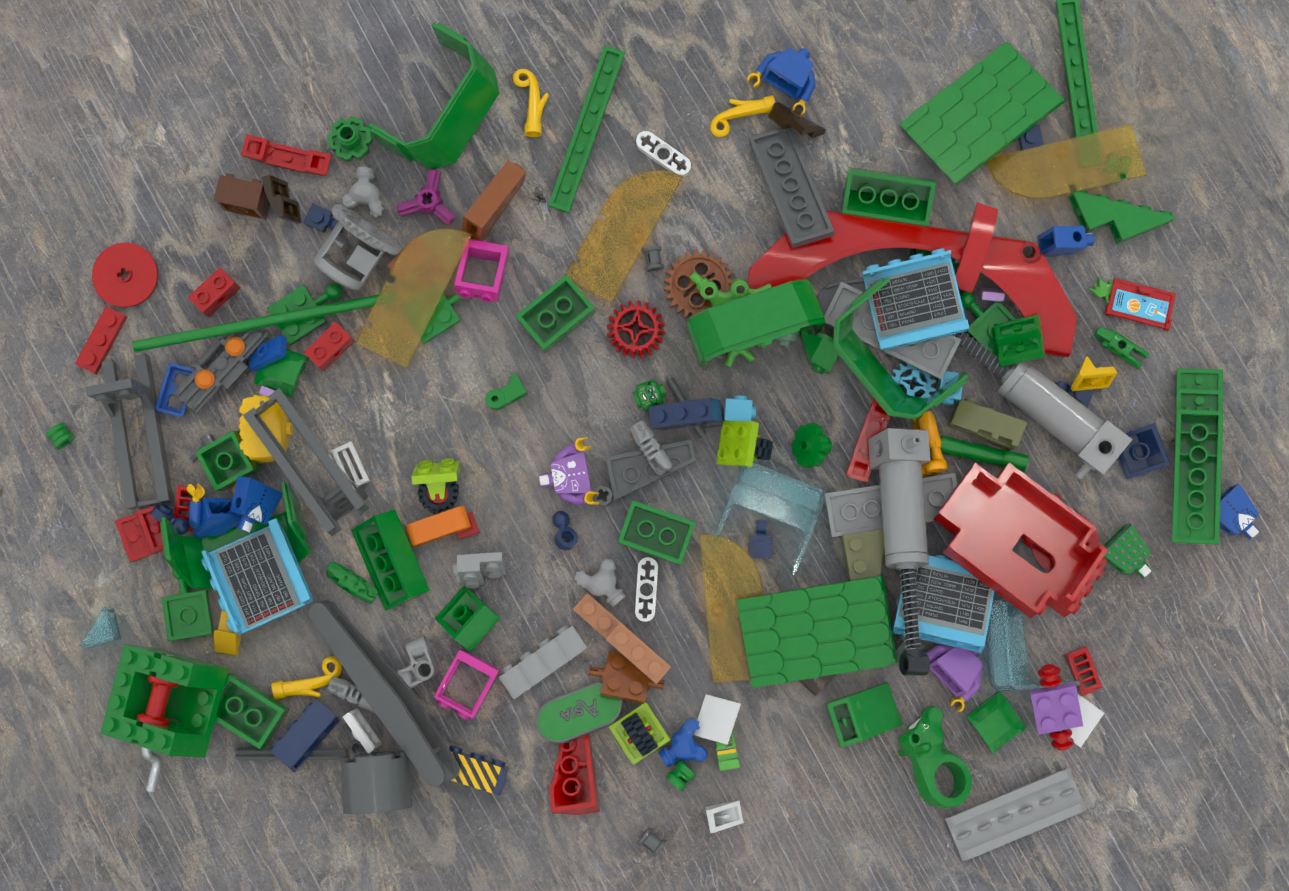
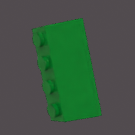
[841,167,936,226]
[351,509,430,611]

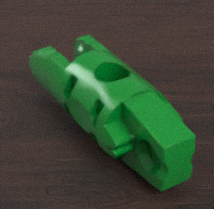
[1094,326,1150,370]
[326,562,379,604]

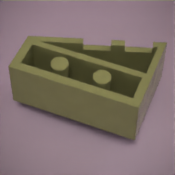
[947,398,1028,451]
[840,529,884,581]

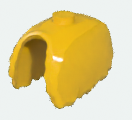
[239,395,293,463]

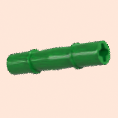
[940,436,1029,472]

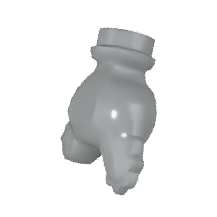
[342,167,384,218]
[574,559,626,607]

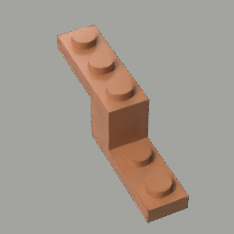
[573,593,671,684]

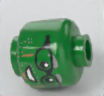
[633,380,667,412]

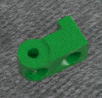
[485,373,528,410]

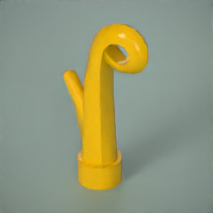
[513,69,549,137]
[710,95,775,137]
[271,656,342,700]

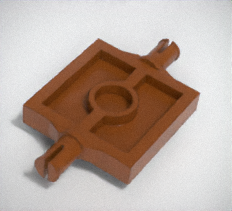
[588,651,665,704]

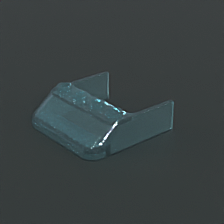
[712,463,825,575]
[985,600,1080,691]

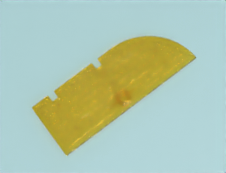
[987,124,1146,199]
[564,170,683,303]
[356,229,472,368]
[700,534,763,683]

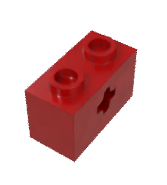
[188,267,241,317]
[304,322,355,371]

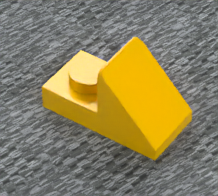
[1071,356,1118,391]
[214,611,242,656]

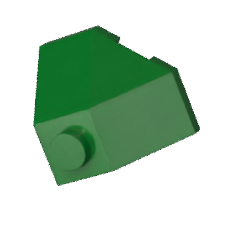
[800,328,839,375]

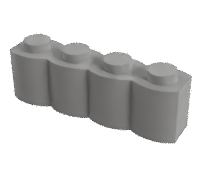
[499,625,588,699]

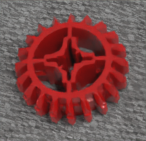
[606,300,665,359]

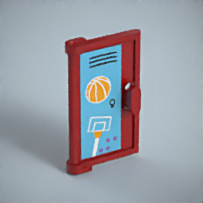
[1104,278,1176,331]

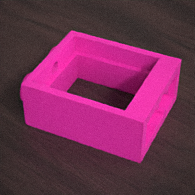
[454,238,509,303]
[434,649,501,720]

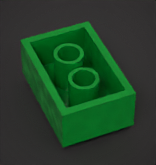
[516,274,595,353]
[618,500,696,566]
[215,673,290,749]

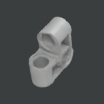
[396,635,438,689]

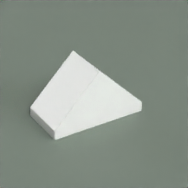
[705,801,744,833]

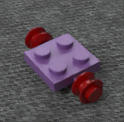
[1029,664,1083,750]

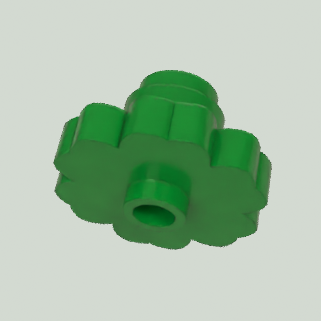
[328,117,373,162]
[792,423,832,468]

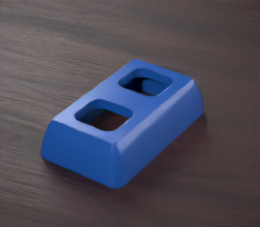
[155,363,195,417]

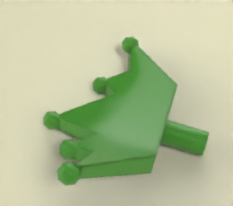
[1089,277,1113,303]

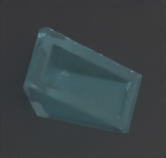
[80,607,121,648]

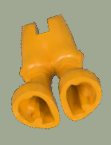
[913,411,948,477]

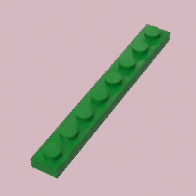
[1055,0,1102,168]
[548,45,625,214]

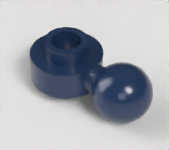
[150,504,190,535]
[552,511,578,551]

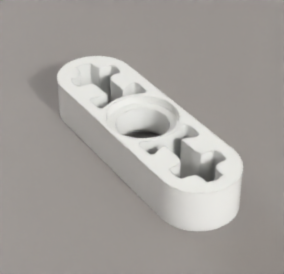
[636,131,691,177]
[635,557,658,622]

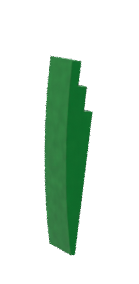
[1172,368,1223,545]

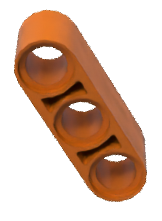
[405,506,471,547]

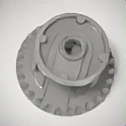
[313,204,402,290]

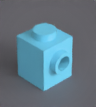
[724,396,756,421]

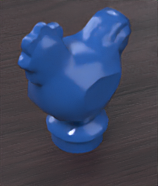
[658,718,708,767]

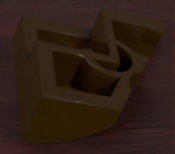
[769,102,826,138]

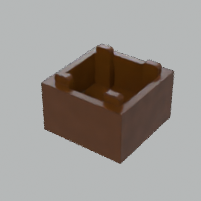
[214,173,270,220]

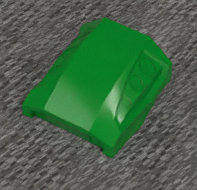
[254,349,309,398]
[965,691,1027,754]

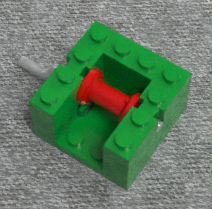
[100,644,229,792]

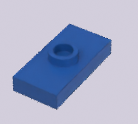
[249,335,287,372]

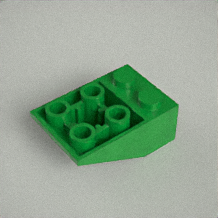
[824,682,902,748]

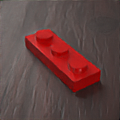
[75,306,127,375]

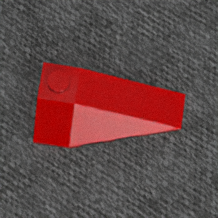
[549,734,600,815]

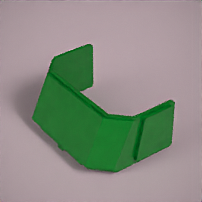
[368,23,499,170]
[833,277,969,419]
[686,279,826,370]
[160,481,311,590]

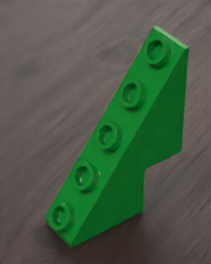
[1068,189,1176,244]

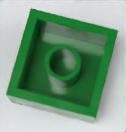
[195,431,262,491]

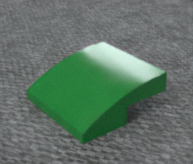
[995,314,1045,367]

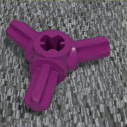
[397,169,456,226]

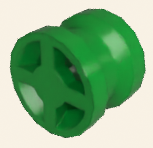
[45,423,75,450]

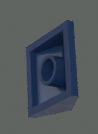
[1119,423,1171,479]

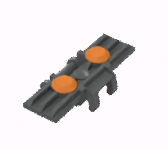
[174,315,269,413]

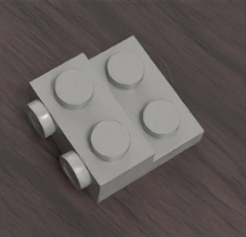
[453,552,506,588]

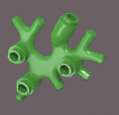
[689,271,772,367]

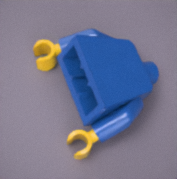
[747,48,815,115]
[187,483,241,539]

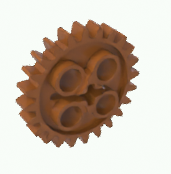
[664,250,734,319]

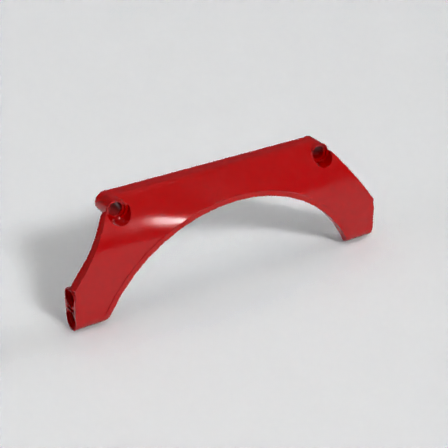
[747,210,1077,358]

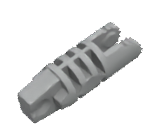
[630,421,672,476]
[327,677,375,713]

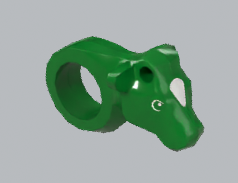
[897,706,972,808]

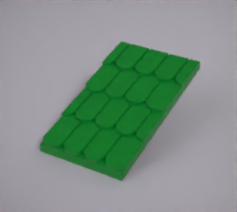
[899,42,1066,185]
[736,575,898,688]

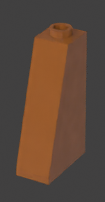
[461,160,526,242]

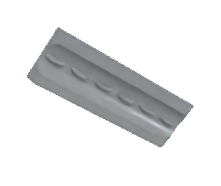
[945,767,1087,861]

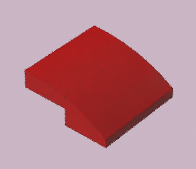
[115,506,164,563]

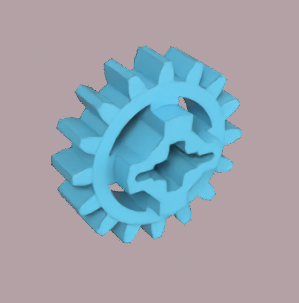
[892,363,936,398]

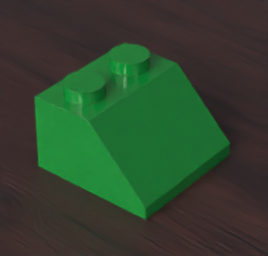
[435,586,500,652]

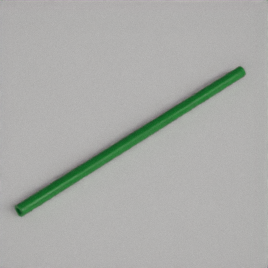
[132,291,399,352]

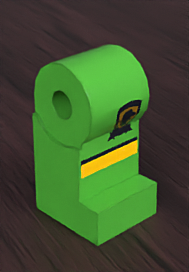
[715,730,740,771]

